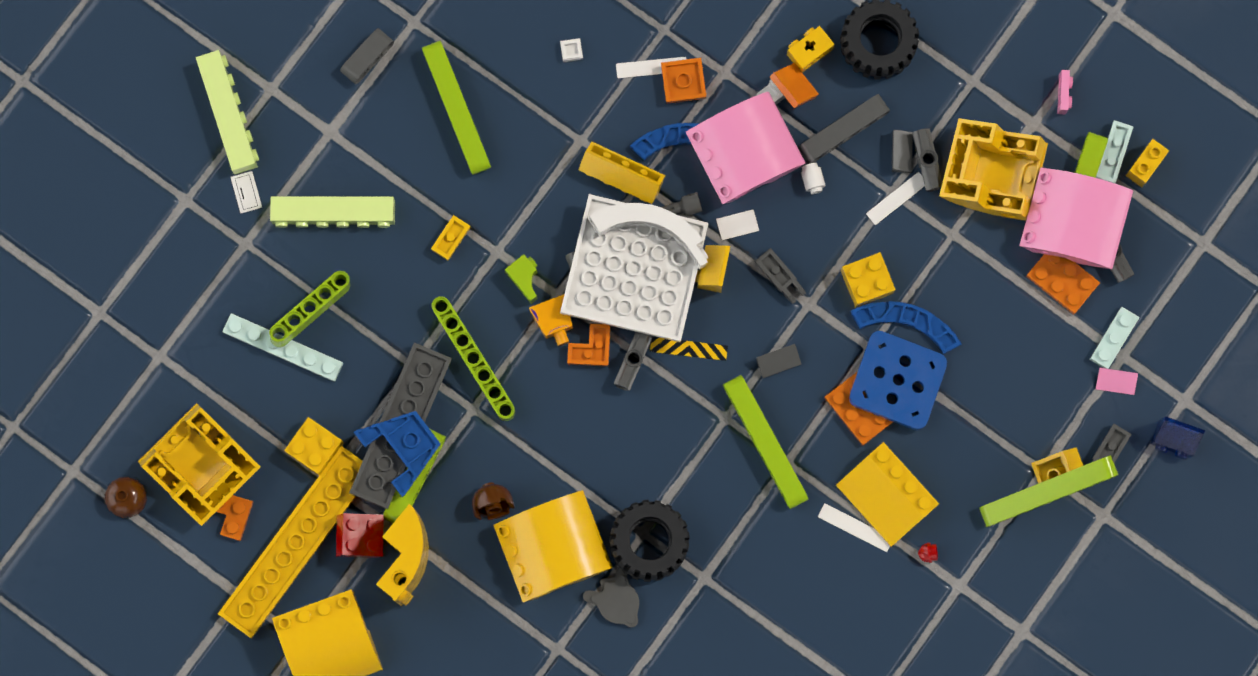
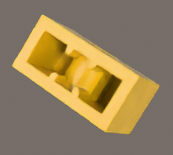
[787,26,835,73]
[1126,139,1169,187]

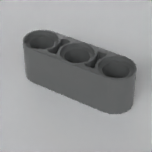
[340,28,394,84]

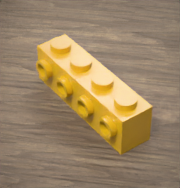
[578,142,666,204]

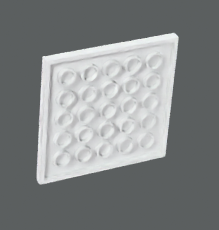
[560,194,708,342]

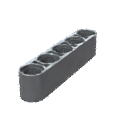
[798,94,890,164]

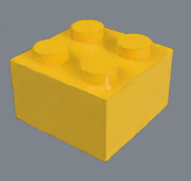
[841,252,896,308]
[284,417,344,475]

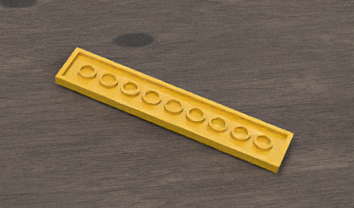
[218,446,363,639]

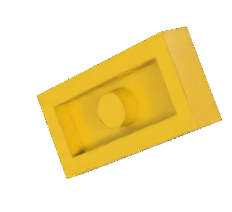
[431,215,471,261]

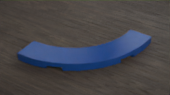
[630,123,698,161]
[850,301,962,354]

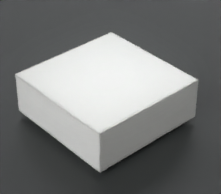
[560,38,583,62]

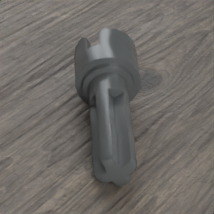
[661,192,703,216]

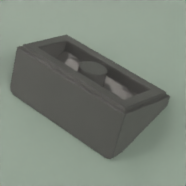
[891,130,912,173]
[756,344,801,378]

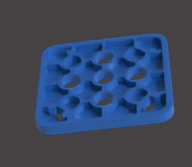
[849,331,947,430]

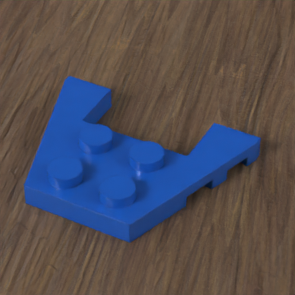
[354,411,441,497]

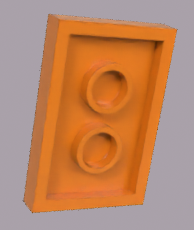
[1026,254,1100,315]
[824,372,893,446]

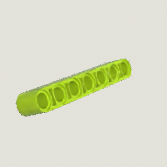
[422,40,491,175]
[432,296,515,421]
[723,375,809,509]
[979,455,1119,527]

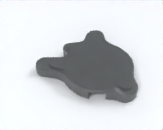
[583,567,639,628]

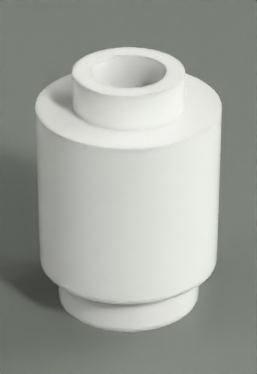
[801,163,826,194]

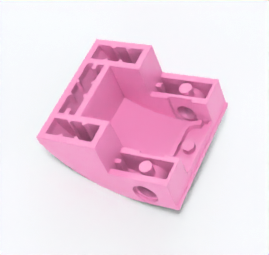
[686,92,806,204]
[1019,168,1133,269]

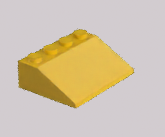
[836,442,939,547]

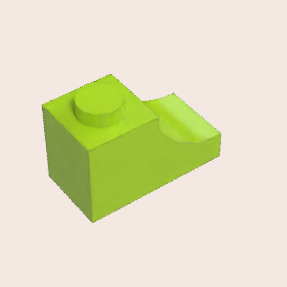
[505,254,538,304]

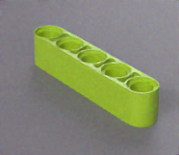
[1074,132,1108,178]
[269,271,350,347]
[383,428,446,523]

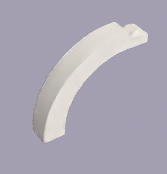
[588,203,708,270]

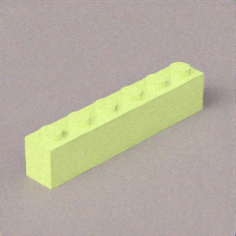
[196,50,259,175]
[270,196,395,228]

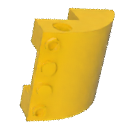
[939,118,1048,221]
[138,403,261,526]
[494,490,613,602]
[376,504,429,606]
[272,589,383,676]

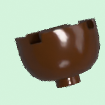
[105,477,147,518]
[472,482,515,520]

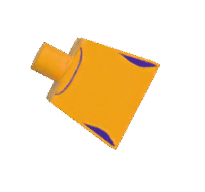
[529,294,573,346]

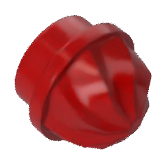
[918,542,938,563]

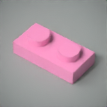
[1057,70,1073,114]

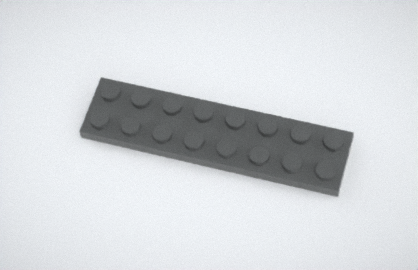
[349,343,452,510]

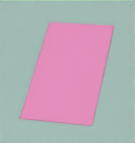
[1096,368,1138,395]

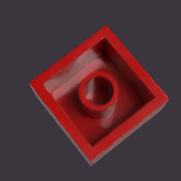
[336,513,384,558]

